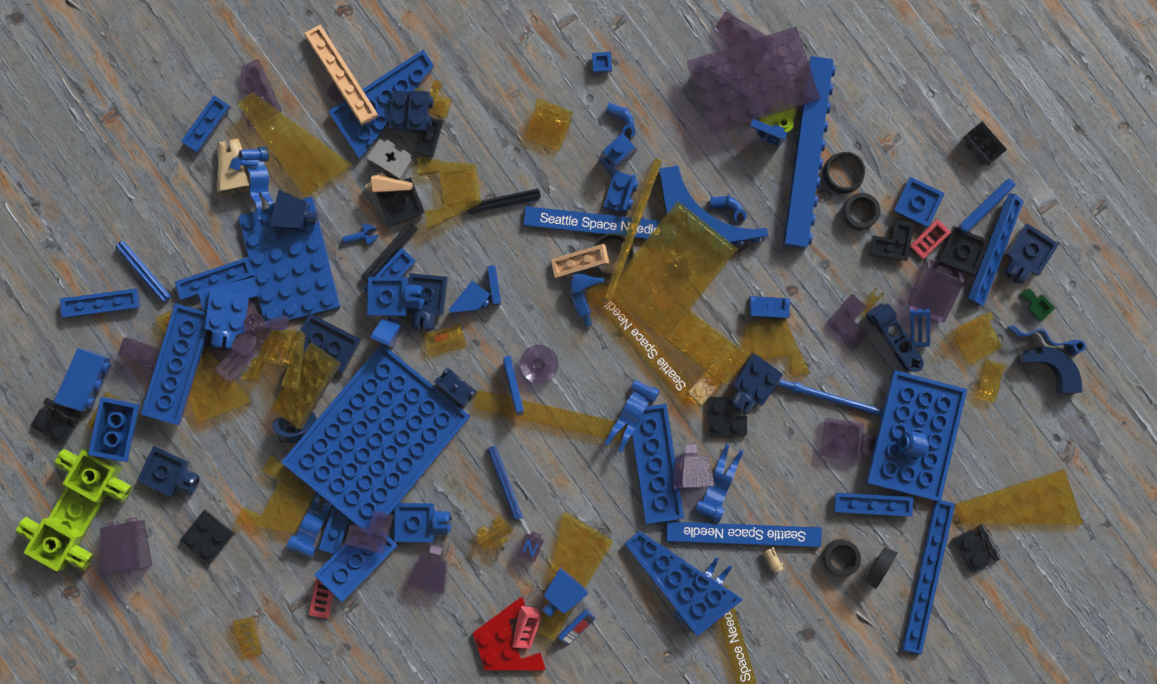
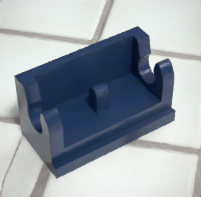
[434,368,477,406]

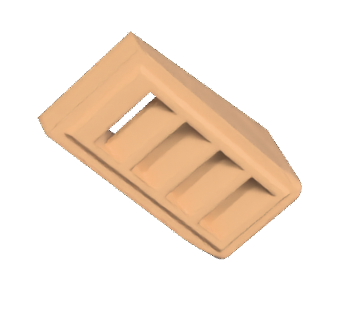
[371,175,413,192]

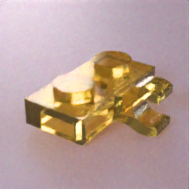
[415,80,452,119]

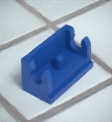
[749,296,790,319]

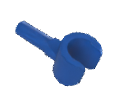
[229,157,258,170]

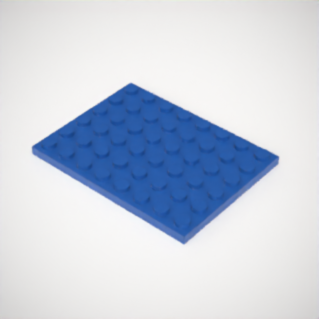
[281,343,471,536]

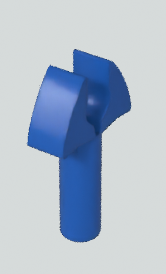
[342,224,379,245]

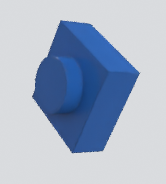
[592,52,612,73]

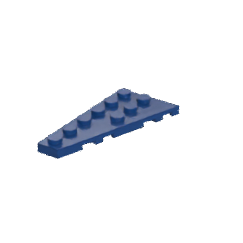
[328,49,435,160]
[625,531,744,636]

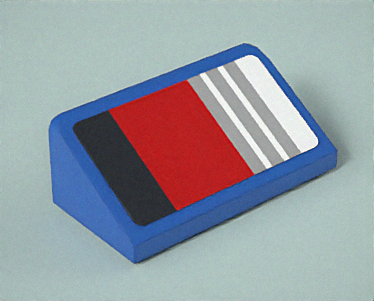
[559,608,596,645]

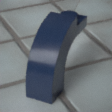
[1018,346,1082,393]

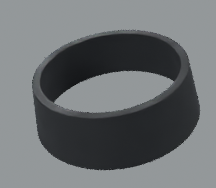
[823,152,865,193]
[593,233,634,275]
[865,547,898,589]

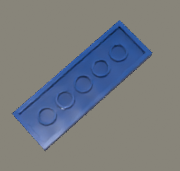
[141,303,209,425]
[632,403,684,524]

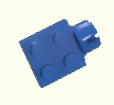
[367,277,425,316]
[204,291,249,350]
[394,503,452,542]

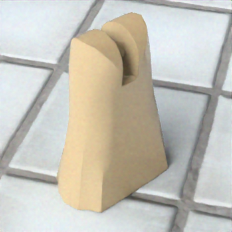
[217,138,250,195]

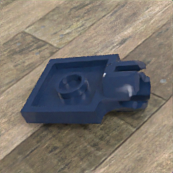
[1005,223,1059,284]
[407,273,448,331]
[729,353,783,414]
[137,446,200,497]

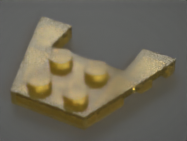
[417,157,482,229]
[734,319,810,379]
[241,327,306,390]
[235,455,314,533]

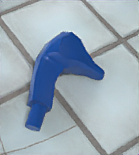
[570,273,605,327]

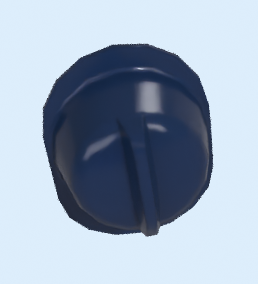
[272,409,317,443]

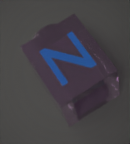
[517,530,544,562]

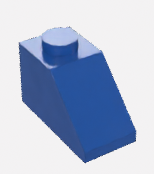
[449,280,491,314]
[370,317,402,348]

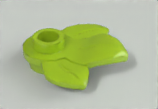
[759,100,797,133]

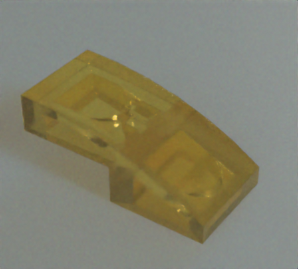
[975,359,1006,403]

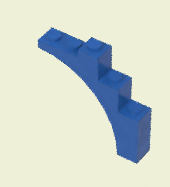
[659,166,768,257]

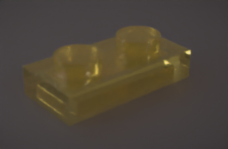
[686,366,726,407]

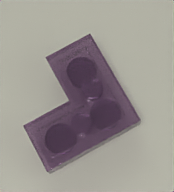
[826,294,868,348]
[345,510,394,554]

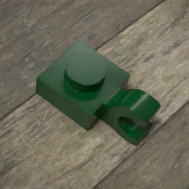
[1020,288,1055,321]

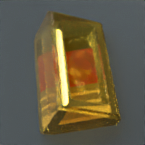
[424,324,467,356]

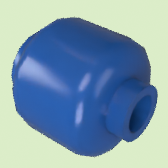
[898,431,929,458]

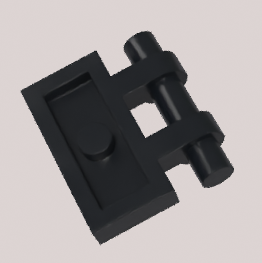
[30,398,81,445]
[953,523,1002,573]

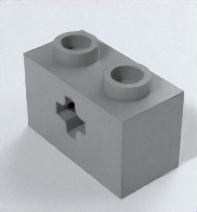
[368,139,414,180]

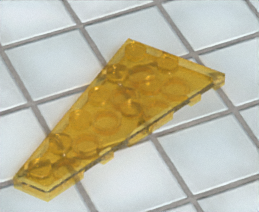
[237,92,352,197]
[156,310,253,423]
[954,469,1084,525]
[537,511,614,641]

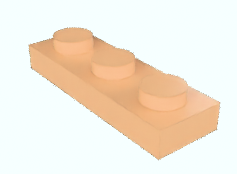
[551,244,609,278]

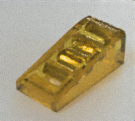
[233,615,263,658]

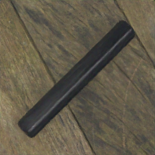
[466,188,541,214]
[361,222,418,283]

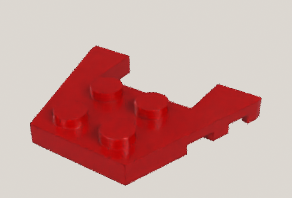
[473,596,546,670]

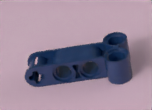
[866,303,924,372]

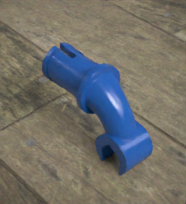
[605,102,636,138]
[710,194,747,221]

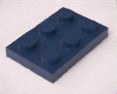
[292,313,362,373]

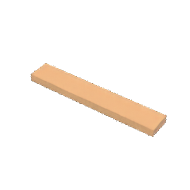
[304,25,378,126]

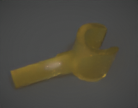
[863,288,884,314]

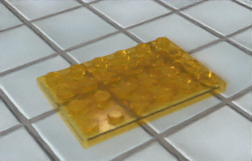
[605,200,738,339]

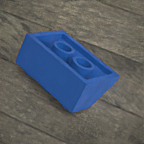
[54,348,111,412]
[88,397,140,462]

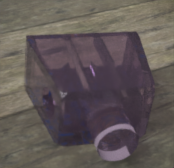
[673,444,715,489]
[408,545,448,593]

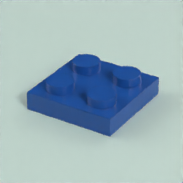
[893,177,945,228]

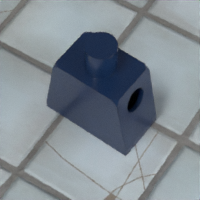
[269,190,319,231]

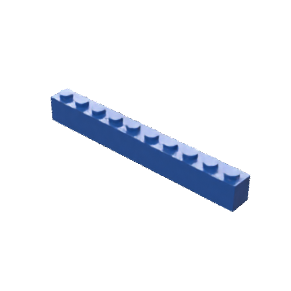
[783,56,836,249]

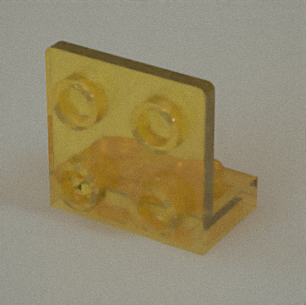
[525,98,573,151]
[950,311,1002,364]

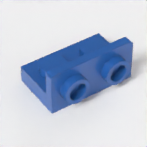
[604,170,639,214]

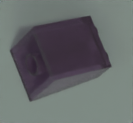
[907,257,964,323]
[100,517,152,576]

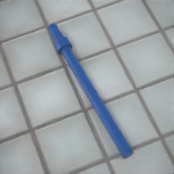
[778,379,883,416]

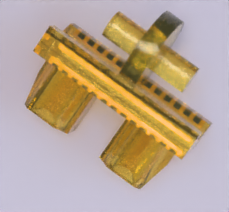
[476,516,513,551]

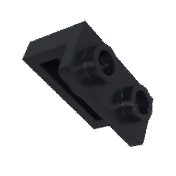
[963,120,1007,166]

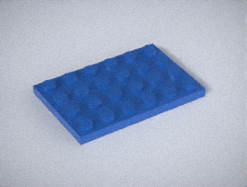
[238,197,341,326]
[865,370,967,502]

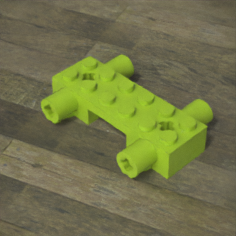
[15,449,133,572]

